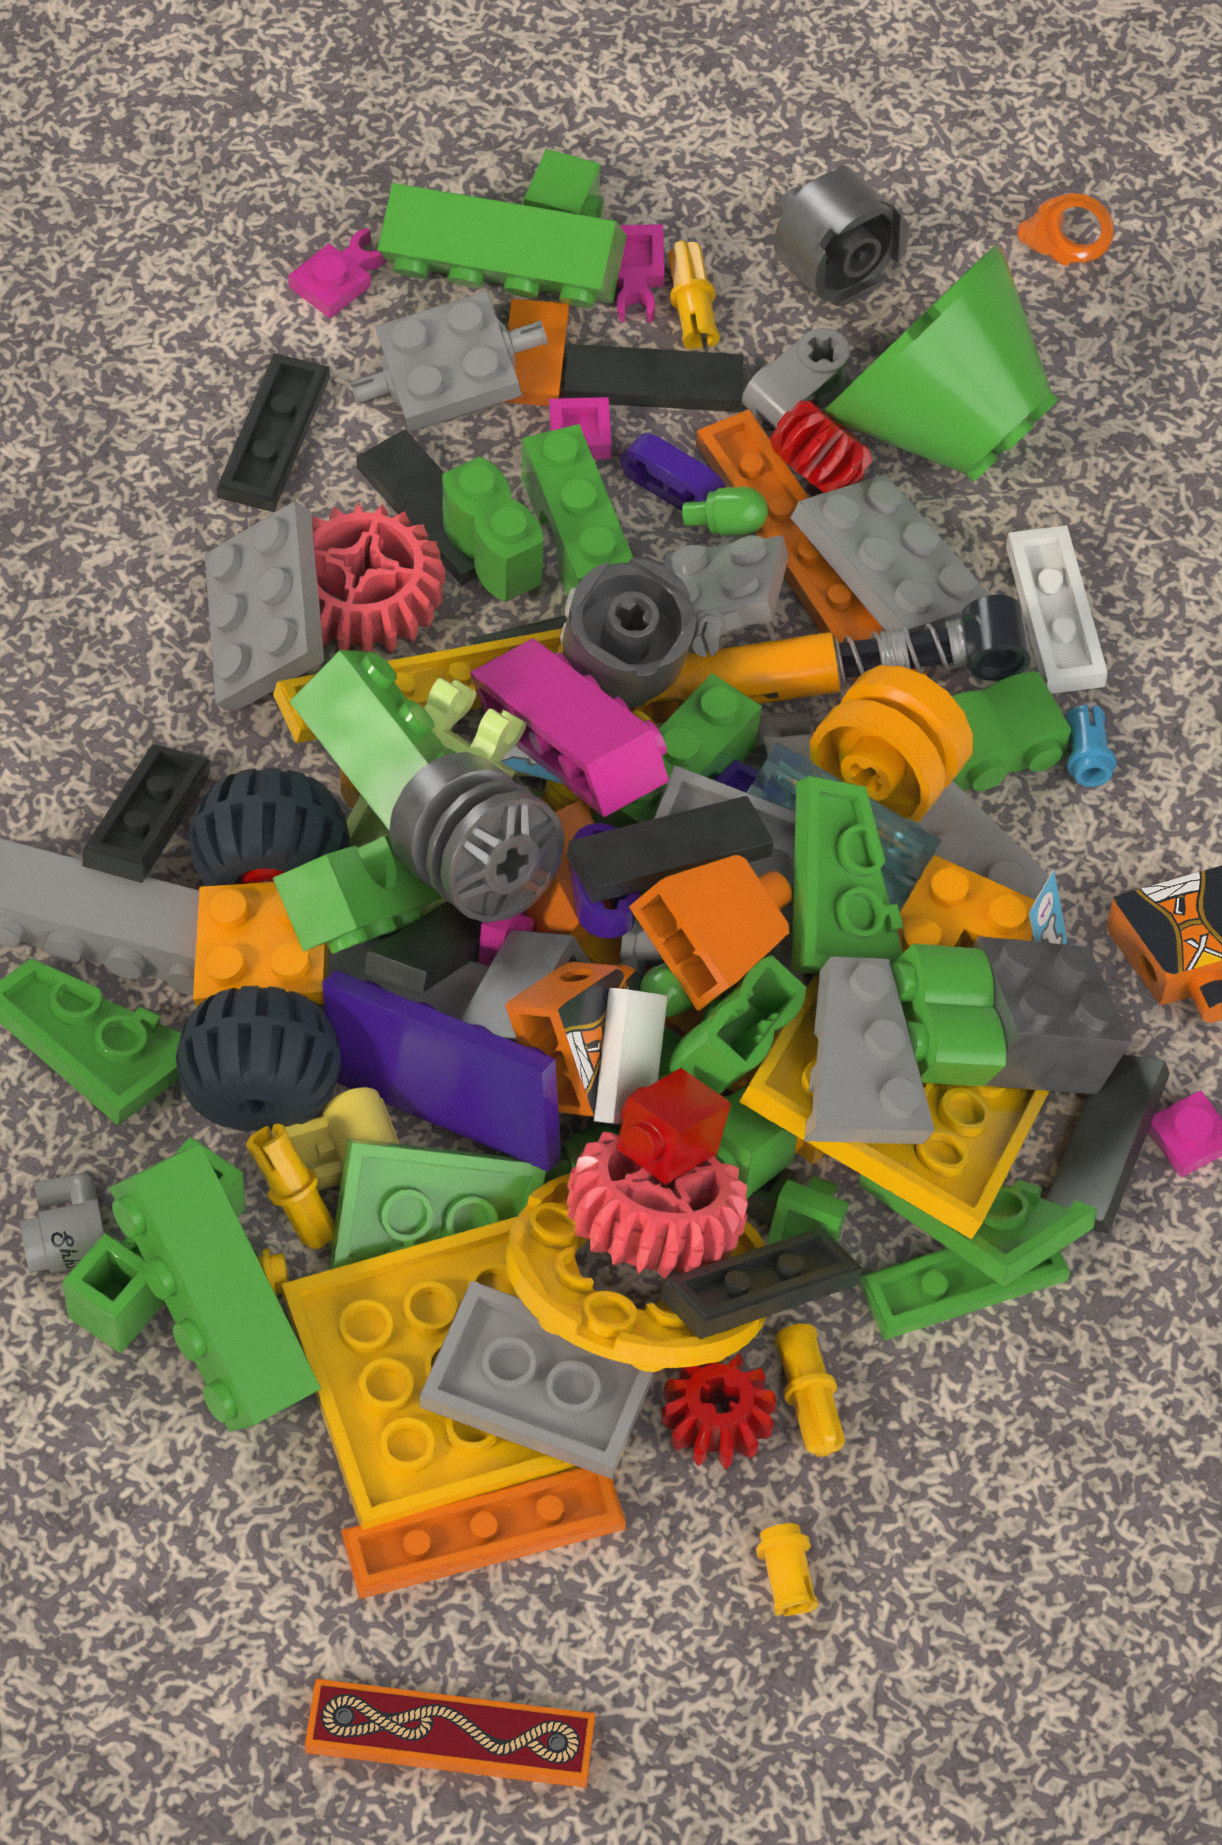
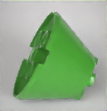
[824,244,1059,482]

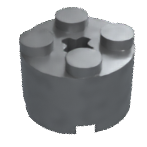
[774,165,909,306]
[562,558,696,707]

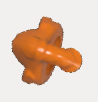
[1017,193,1114,266]

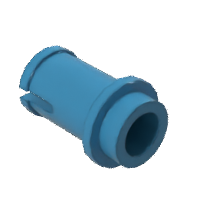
[1065,705,1117,787]

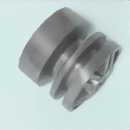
[389,752,565,923]

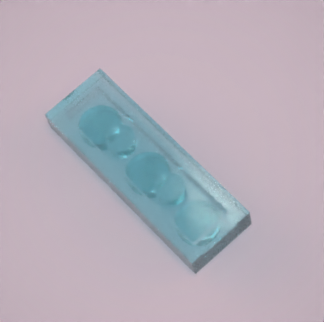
[747,742,942,890]

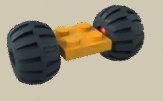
[176,767,350,1132]

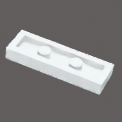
[1006,525,1108,694]

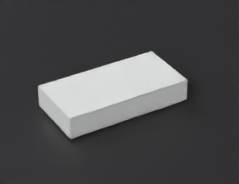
[594,988,668,1124]

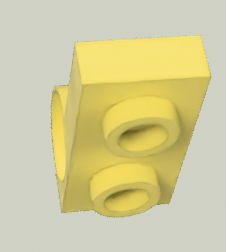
[271,1087,400,1191]

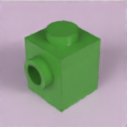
[524,149,604,218]

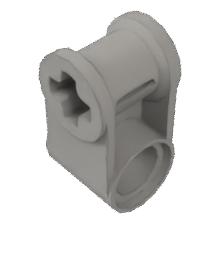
[742,328,850,430]

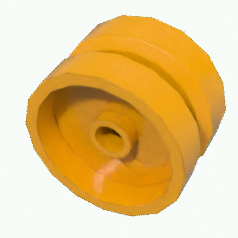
[810,665,973,829]

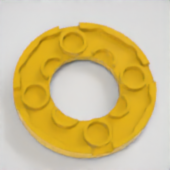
[506,1173,767,1372]

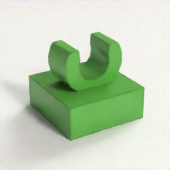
[766,1175,849,1244]

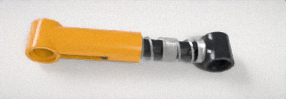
[630,595,1031,723]

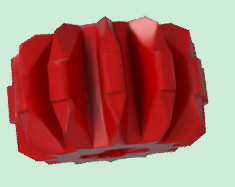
[770,400,873,493]
[661,1352,776,1470]

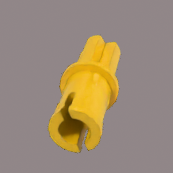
[668,240,720,349]
[246,1124,335,1250]
[774,1323,845,1457]

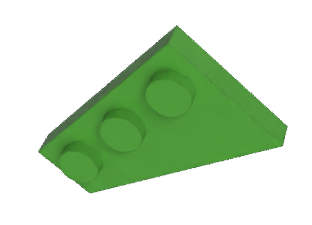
[792,776,903,975]
[0,958,181,1126]
[328,1138,546,1270]
[859,1174,1097,1287]

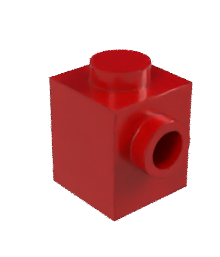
[616,1068,731,1184]

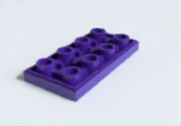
[322,970,561,1172]

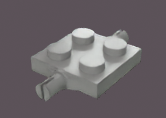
[349,291,548,432]
[663,535,789,657]

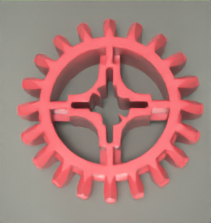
[312,502,445,653]
[567,1132,748,1279]

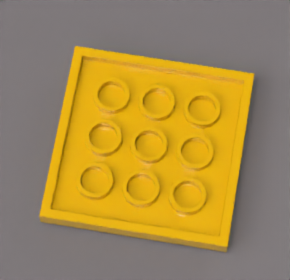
[739,975,1050,1240]
[281,1217,624,1530]

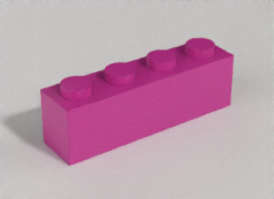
[470,638,669,817]

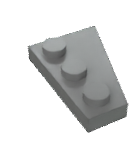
[876,781,1049,900]
[804,956,935,1144]

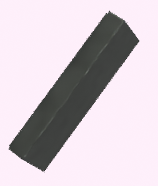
[564,344,744,412]
[216,353,330,512]
[356,429,477,586]
[82,744,211,883]
[567,795,774,903]
[364,901,482,994]
[1047,1055,1170,1234]
[660,1227,863,1339]

